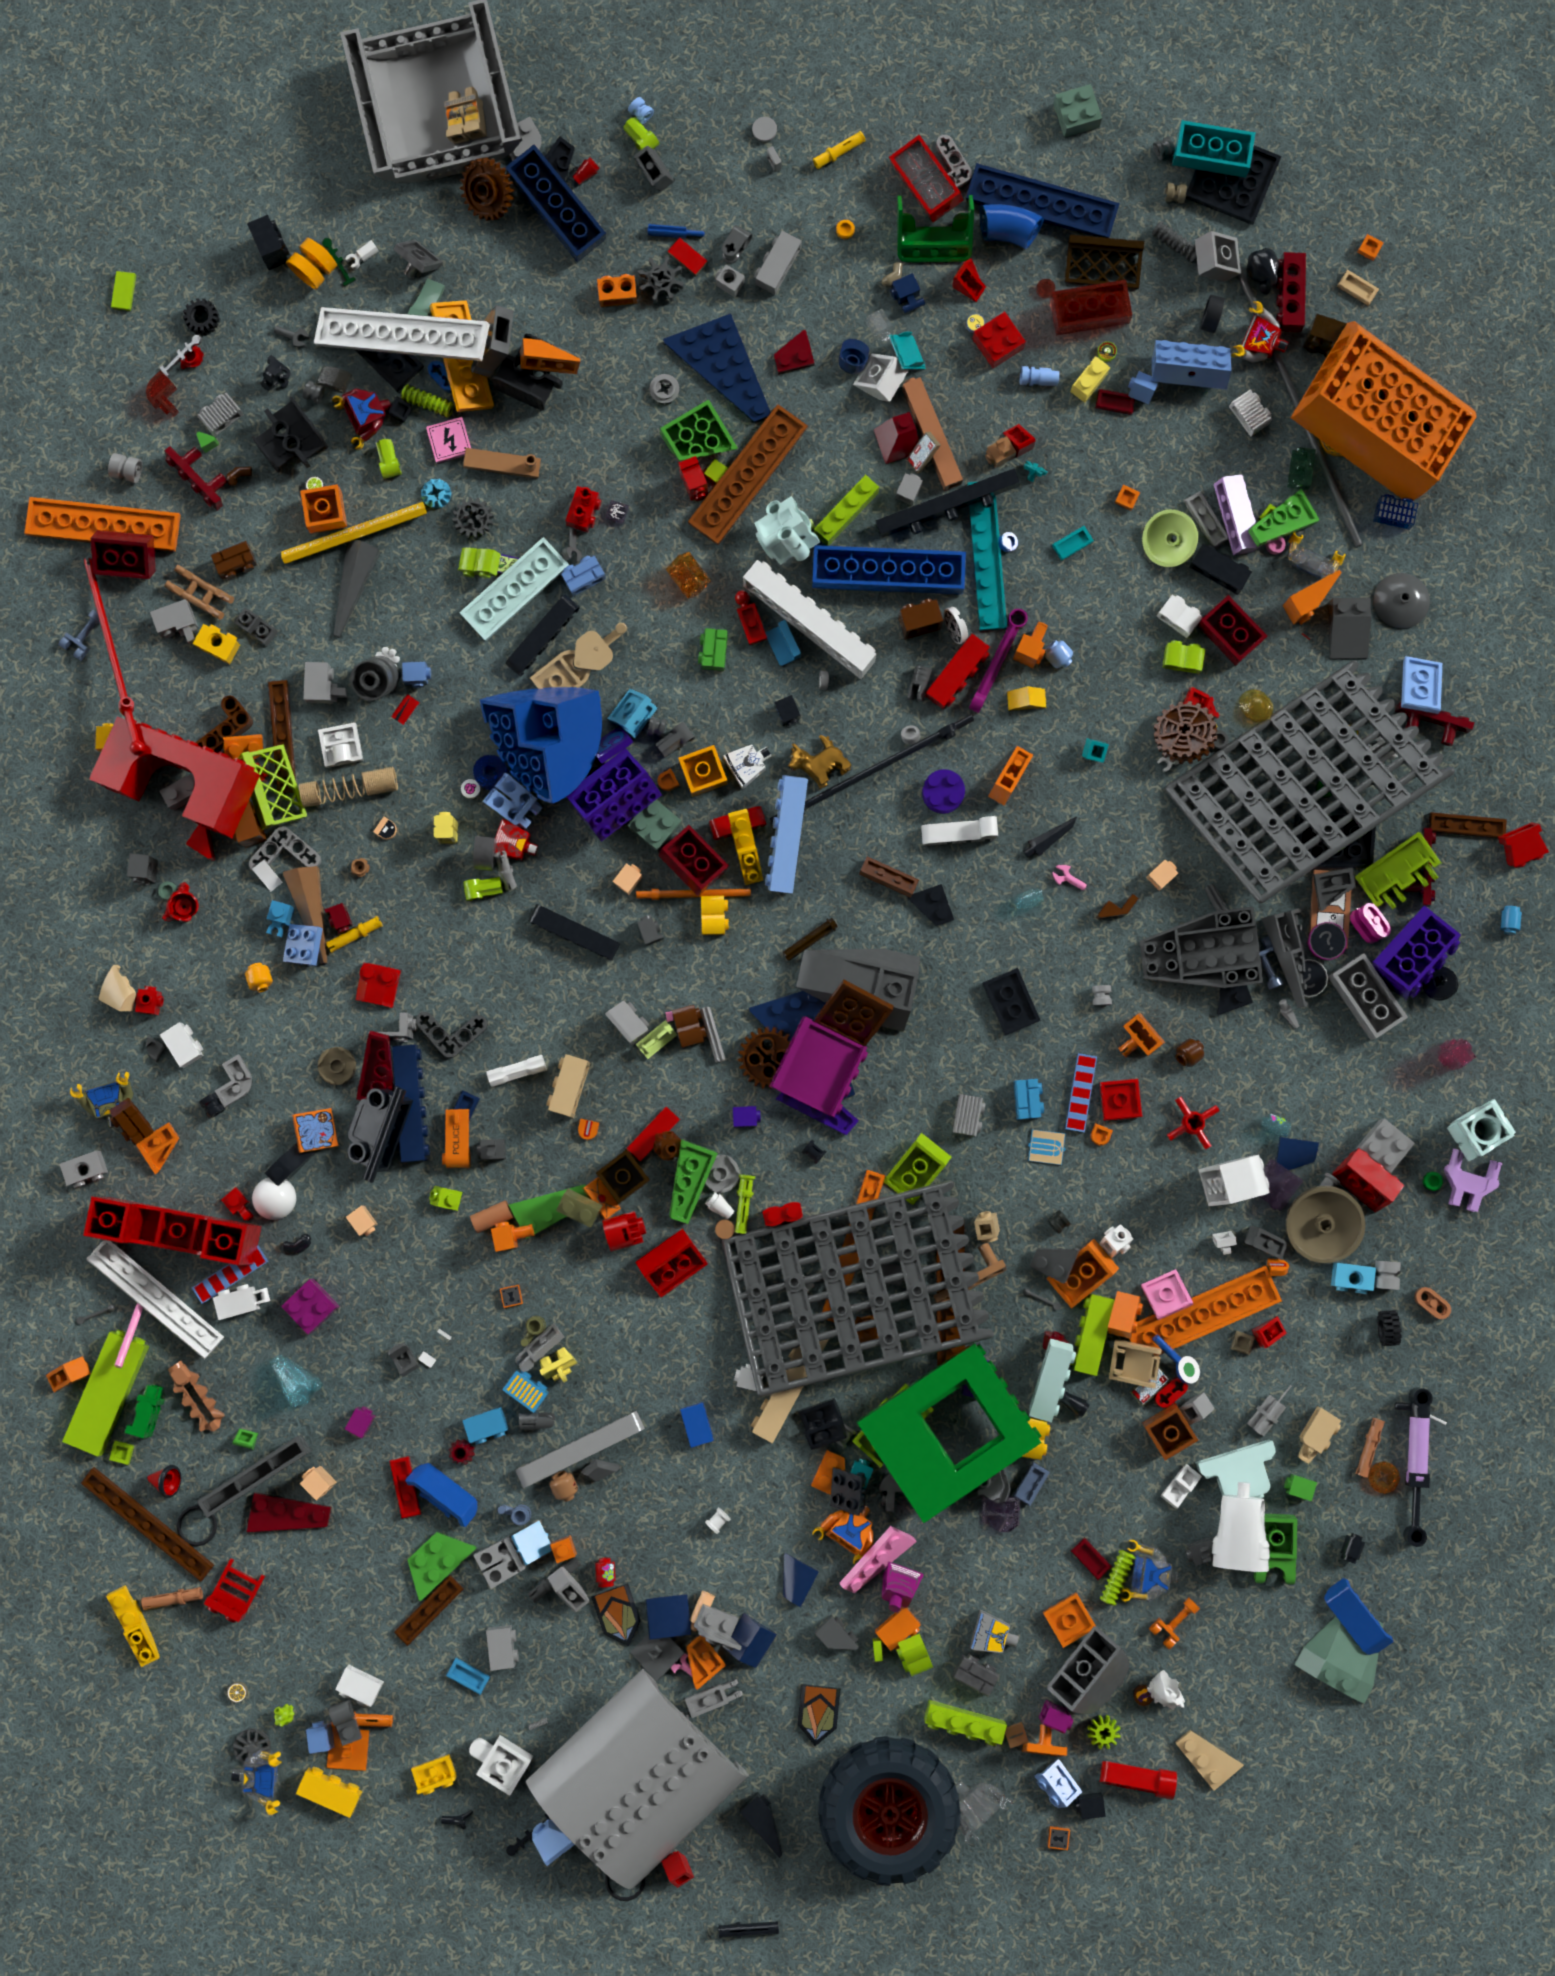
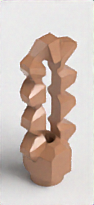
[168,1361,225,1432]

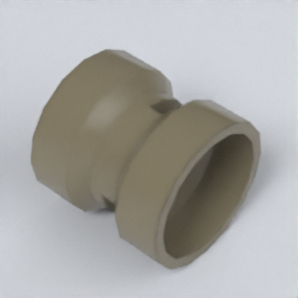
[1165,183,1187,204]

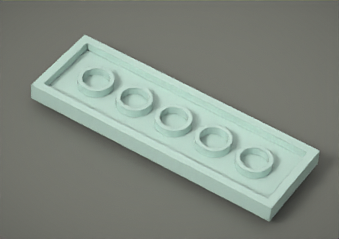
[459,537,569,641]

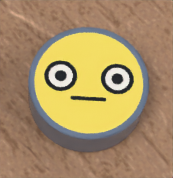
[966,314,985,333]

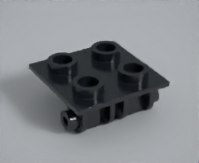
[830,1467,867,1516]

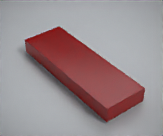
[626,1107,680,1162]
[389,1456,421,1519]

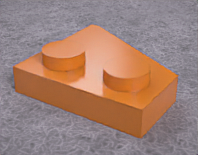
[136,1122,180,1174]

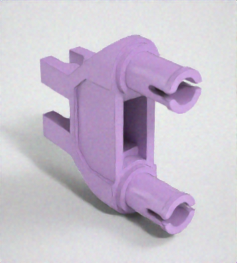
[1444,1149,1502,1212]

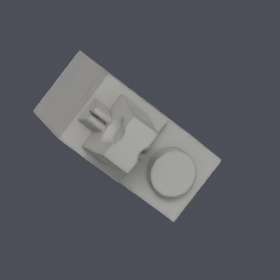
[150,599,199,644]
[304,662,348,704]

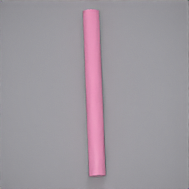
[114,1303,143,1368]

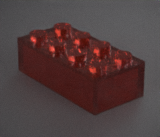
[1050,280,1133,336]

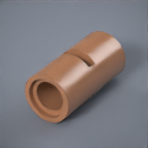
[470,1200,513,1233]

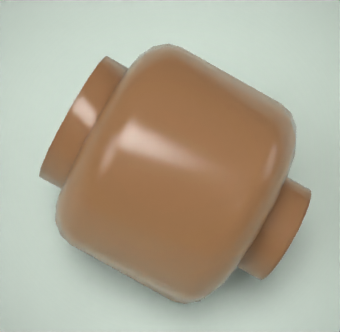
[549,1471,578,1502]

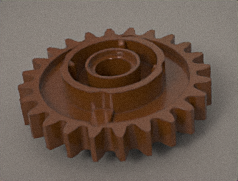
[460,157,514,221]

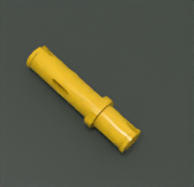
[813,131,865,169]
[326,916,383,953]

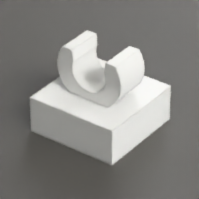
[1212,1231,1237,1255]

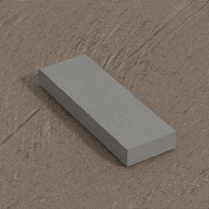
[1184,491,1229,548]

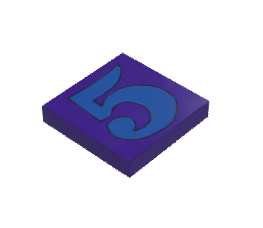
[596,726,633,764]

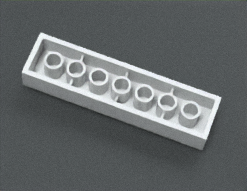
[743,560,876,679]

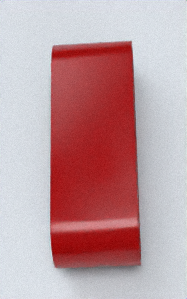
[709,806,767,840]

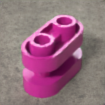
[1350,903,1391,944]

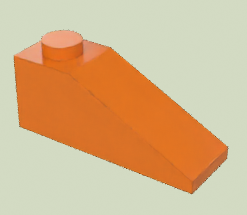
[520,338,580,374]
[988,746,1033,806]

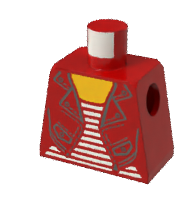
[495,819,538,861]

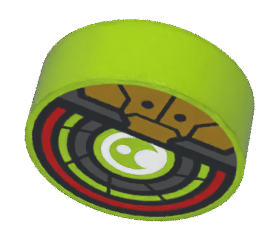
[1097,342,1117,362]

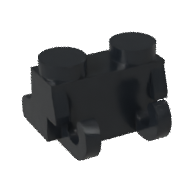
[261,355,291,391]

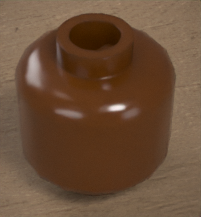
[1175,1038,1204,1067]

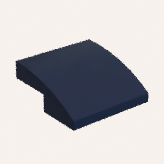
[645,1594,691,1640]

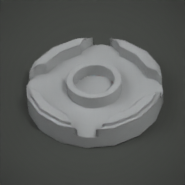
[705,1155,740,1193]

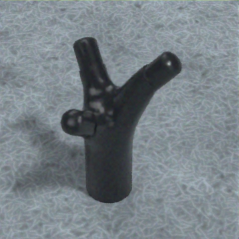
[441,1810,473,1829]

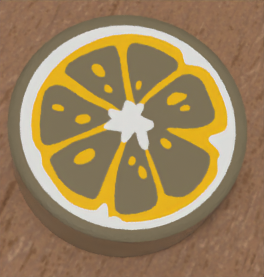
[227,1682,248,1703]

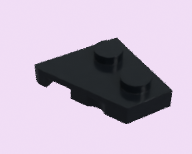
[907,884,954,927]

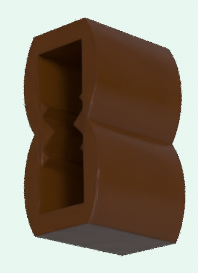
[672,1005,707,1048]

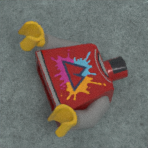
[1231,301,1289,363]

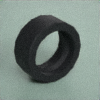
[1200,294,1225,333]

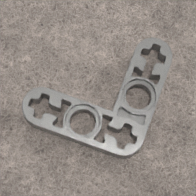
[924,135,972,198]
[249,826,321,871]

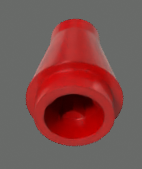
[572,157,600,185]

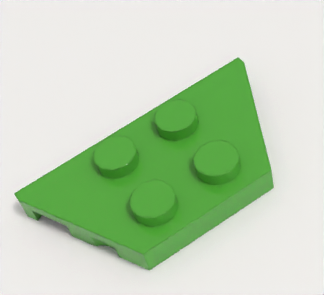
[408,1532,477,1601]

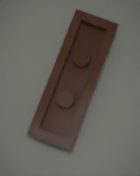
[859,856,919,898]

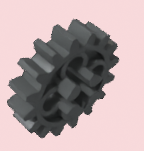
[452,497,494,539]

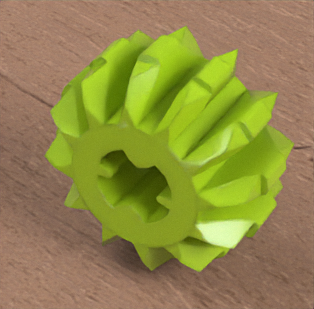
[1087,1715,1121,1749]

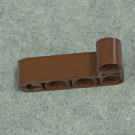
[195,695,253,753]

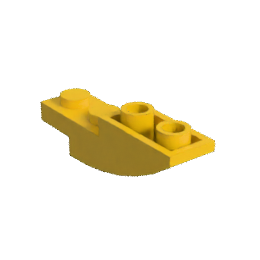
[728,809,763,885]
[106,1585,160,1667]

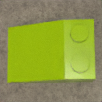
[883,1133,951,1205]

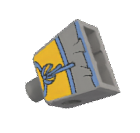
[970,1610,1019,1653]

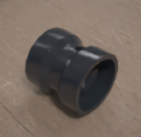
[199,1093,226,1119]

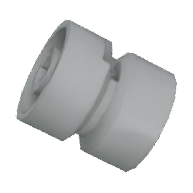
[108,453,143,483]
[1374,1261,1401,1290]

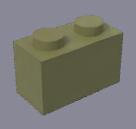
[556,1188,603,1228]

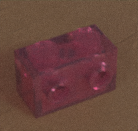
[1437,1038,1476,1071]

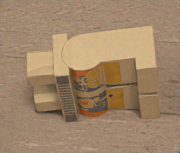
[444,87,487,145]

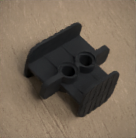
[492,333,563,411]
[251,397,328,473]

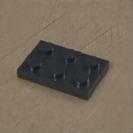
[982,968,1041,1036]

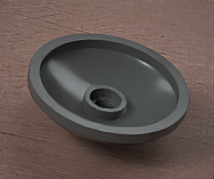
[1373,573,1430,629]

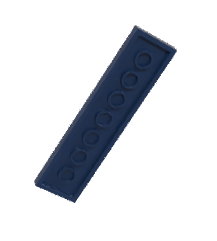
[966,163,1120,238]

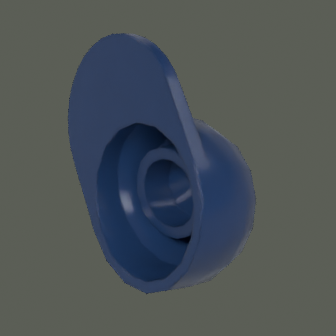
[838,339,870,374]

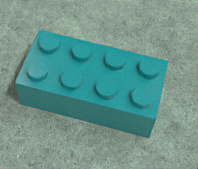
[1172,120,1256,178]

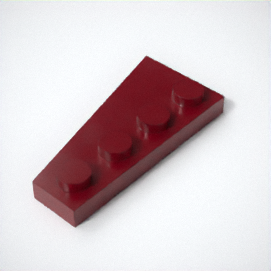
[246,1493,332,1532]

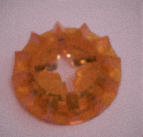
[1368,1461,1400,1493]

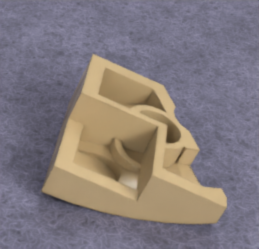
[99,965,136,1011]

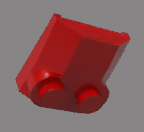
[355,962,401,1008]

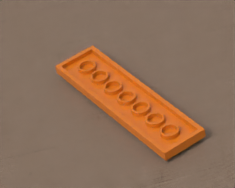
[24,497,181,552]
[1129,1265,1282,1356]

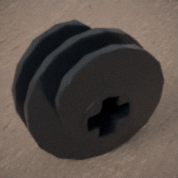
[1422,966,1459,1001]

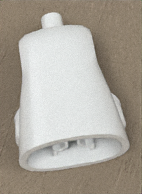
[1212,1482,1270,1572]

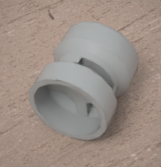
[1092,985,1112,1006]

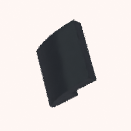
[798,1397,847,1450]

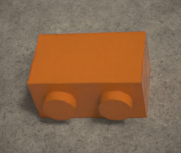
[1108,1291,1143,1339]
[875,1607,921,1651]

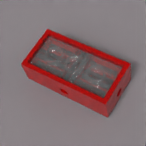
[889,135,964,223]

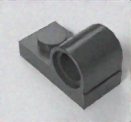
[1244,1225,1289,1260]
[329,1700,362,1746]

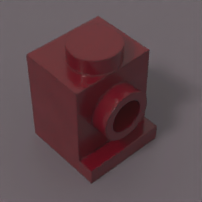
[324,903,353,934]

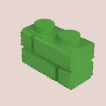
[698,628,728,671]

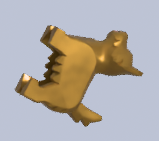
[788,735,852,790]

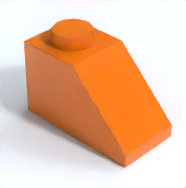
[46,1356,91,1392]

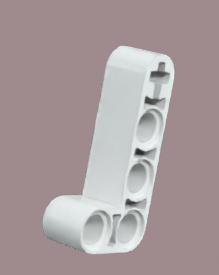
[921,816,998,846]

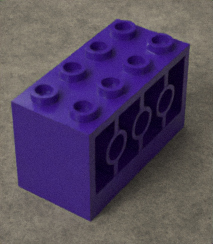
[566,748,662,842]
[1372,905,1461,1001]

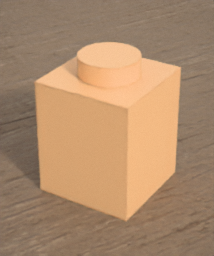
[1146,860,1178,891]
[613,863,642,895]
[346,1205,378,1237]

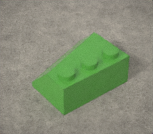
[660,400,738,461]

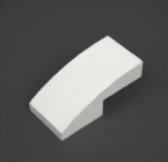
[1160,1464,1202,1509]

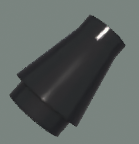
[1060,1391,1090,1418]

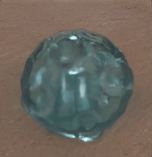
[270,1354,323,1408]

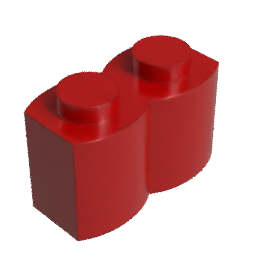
[762,1202,803,1226]

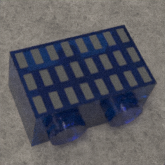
[1373,494,1419,530]

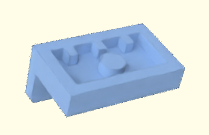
[1035,1759,1082,1808]

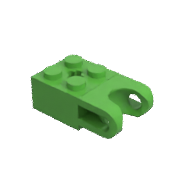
[1254,1514,1297,1585]

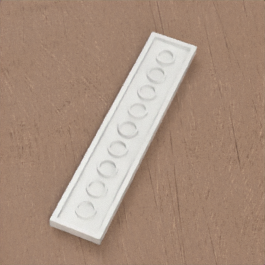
[314,307,490,361]

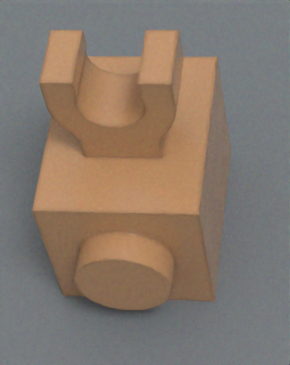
[985,436,1016,468]

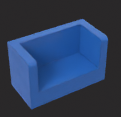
[680,1402,714,1448]

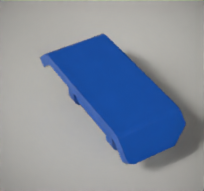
[405,1463,477,1527]
[1324,1578,1393,1655]

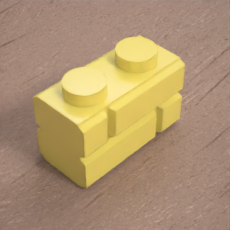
[1070,356,1110,403]
[434,812,458,844]

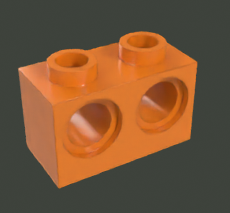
[597,274,637,307]

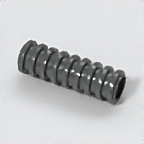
[1152,221,1197,263]

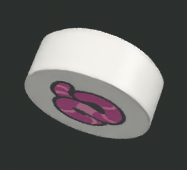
[461,779,481,799]

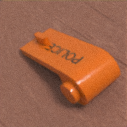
[442,1109,471,1168]

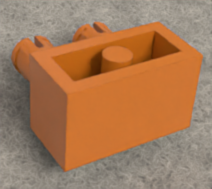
[1013,622,1048,668]

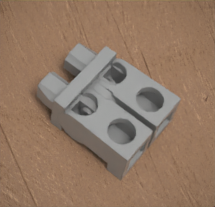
[473,1536,526,1589]

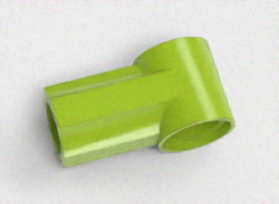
[623,117,660,150]
[376,439,402,479]
[463,877,503,901]

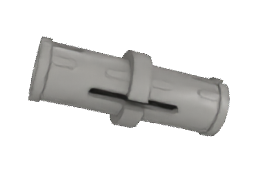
[494,851,517,890]

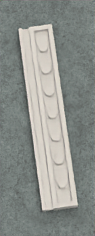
[86,1240,224,1360]

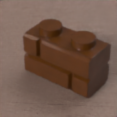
[211,541,257,580]
[110,1098,154,1145]

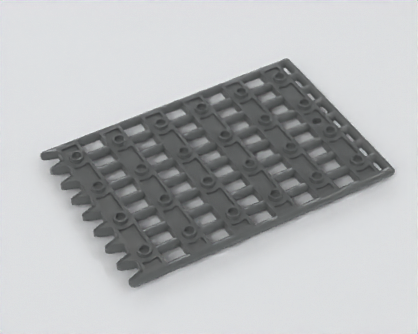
[1165,660,1455,904]
[722,1180,994,1397]

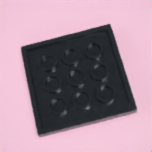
[1185,145,1282,225]

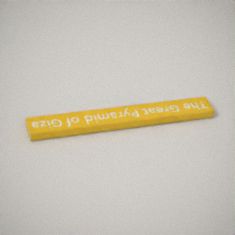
[281,502,427,564]

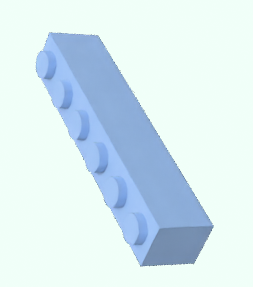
[765,775,808,893]

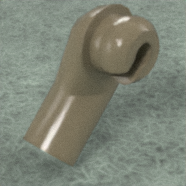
[882,262,903,287]

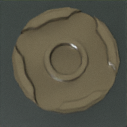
[318,1047,356,1085]

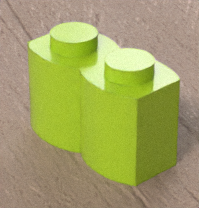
[458,547,501,579]
[1162,640,1205,674]
[897,1633,934,1677]

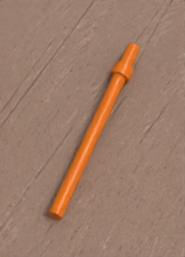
[636,889,751,900]

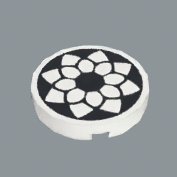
[944,607,968,644]

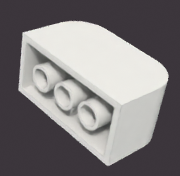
[1198,1154,1270,1206]

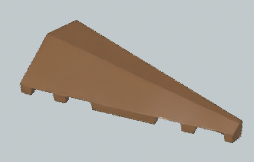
[283,866,327,964]

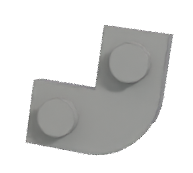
[509,117,542,161]
[215,1054,252,1108]

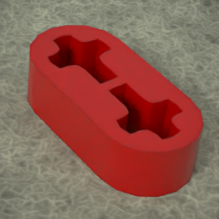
[1154,1377,1188,1408]

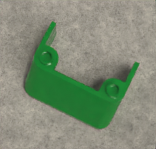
[897,195,974,262]

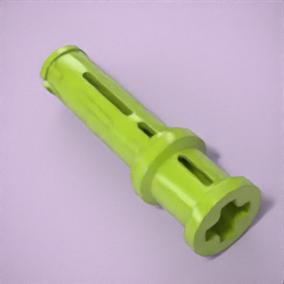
[734,1174,756,1234]

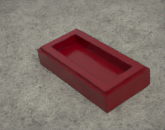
[1095,389,1135,415]
[1070,1537,1112,1580]

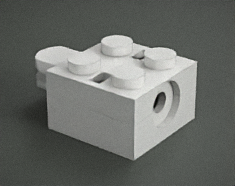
[469,1735,533,1796]

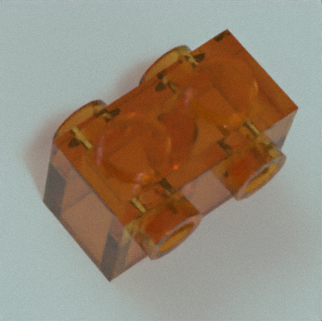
[666,552,711,599]

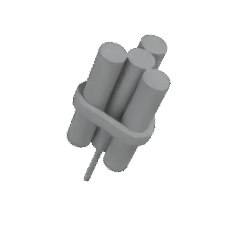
[1247,1385,1292,1436]

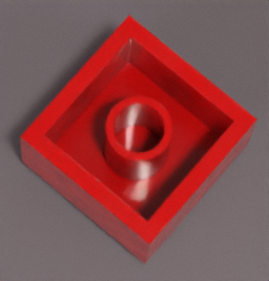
[972,311,1026,369]

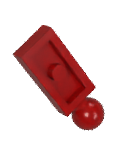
[735,590,767,646]

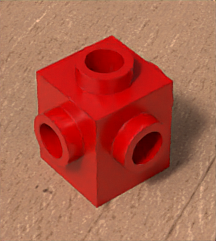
[134,986,164,1015]

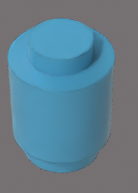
[1500,906,1522,935]

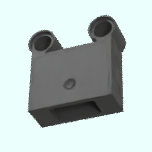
[471,305,514,378]

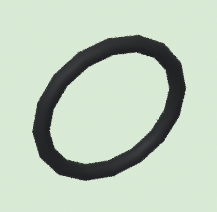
[177,1505,217,1546]
[605,1875,646,1901]

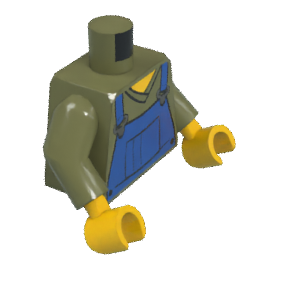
[70,1072,134,1128]

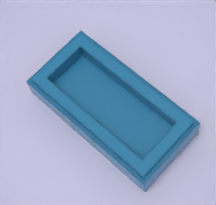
[446,1658,490,1695]

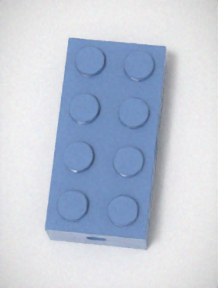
[1152,340,1231,390]

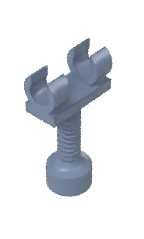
[58,609,100,661]
[1260,936,1283,990]

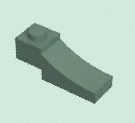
[407,278,445,317]

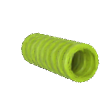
[401,384,454,418]
[1100,1550,1136,1606]

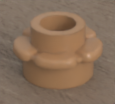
[351,858,370,877]

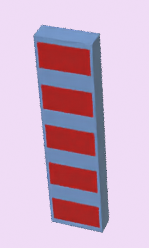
[1065,1053,1097,1133]
[192,1245,269,1304]

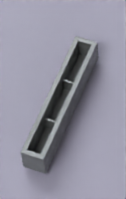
[197,1434,312,1518]

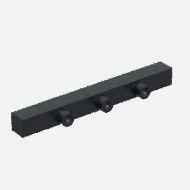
[875,468,1020,538]

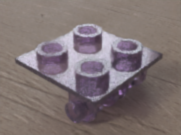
[1259,1159,1303,1211]

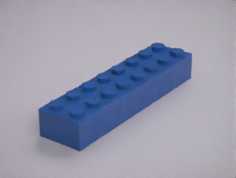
[812,545,966,595]

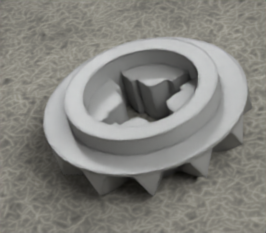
[649,374,679,405]

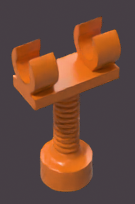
[1149,1597,1200,1649]

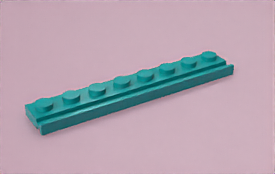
[967,482,1007,631]

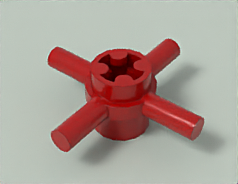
[1167,1097,1220,1150]

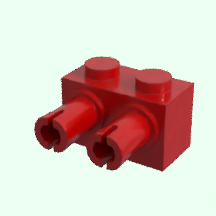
[565,486,602,533]

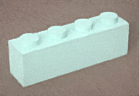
[1029,1339,1076,1422]

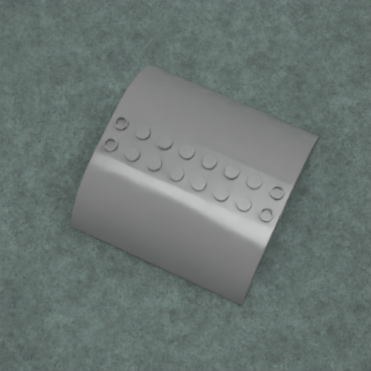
[340,0,521,183]
[526,1668,749,1889]

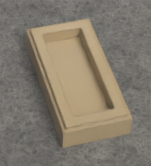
[1337,270,1379,306]

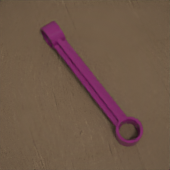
[969,609,1028,713]

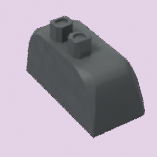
[1047,1626,1130,1714]

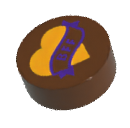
[1133,1684,1153,1706]

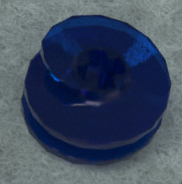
[473,755,508,790]

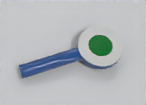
[1152,1334,1200,1384]

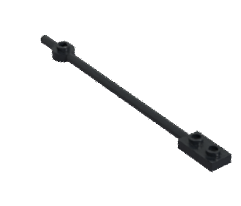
[769,714,974,827]

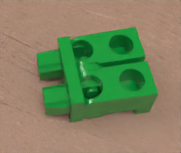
[124,1384,165,1438]

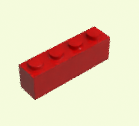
[925,634,990,709]

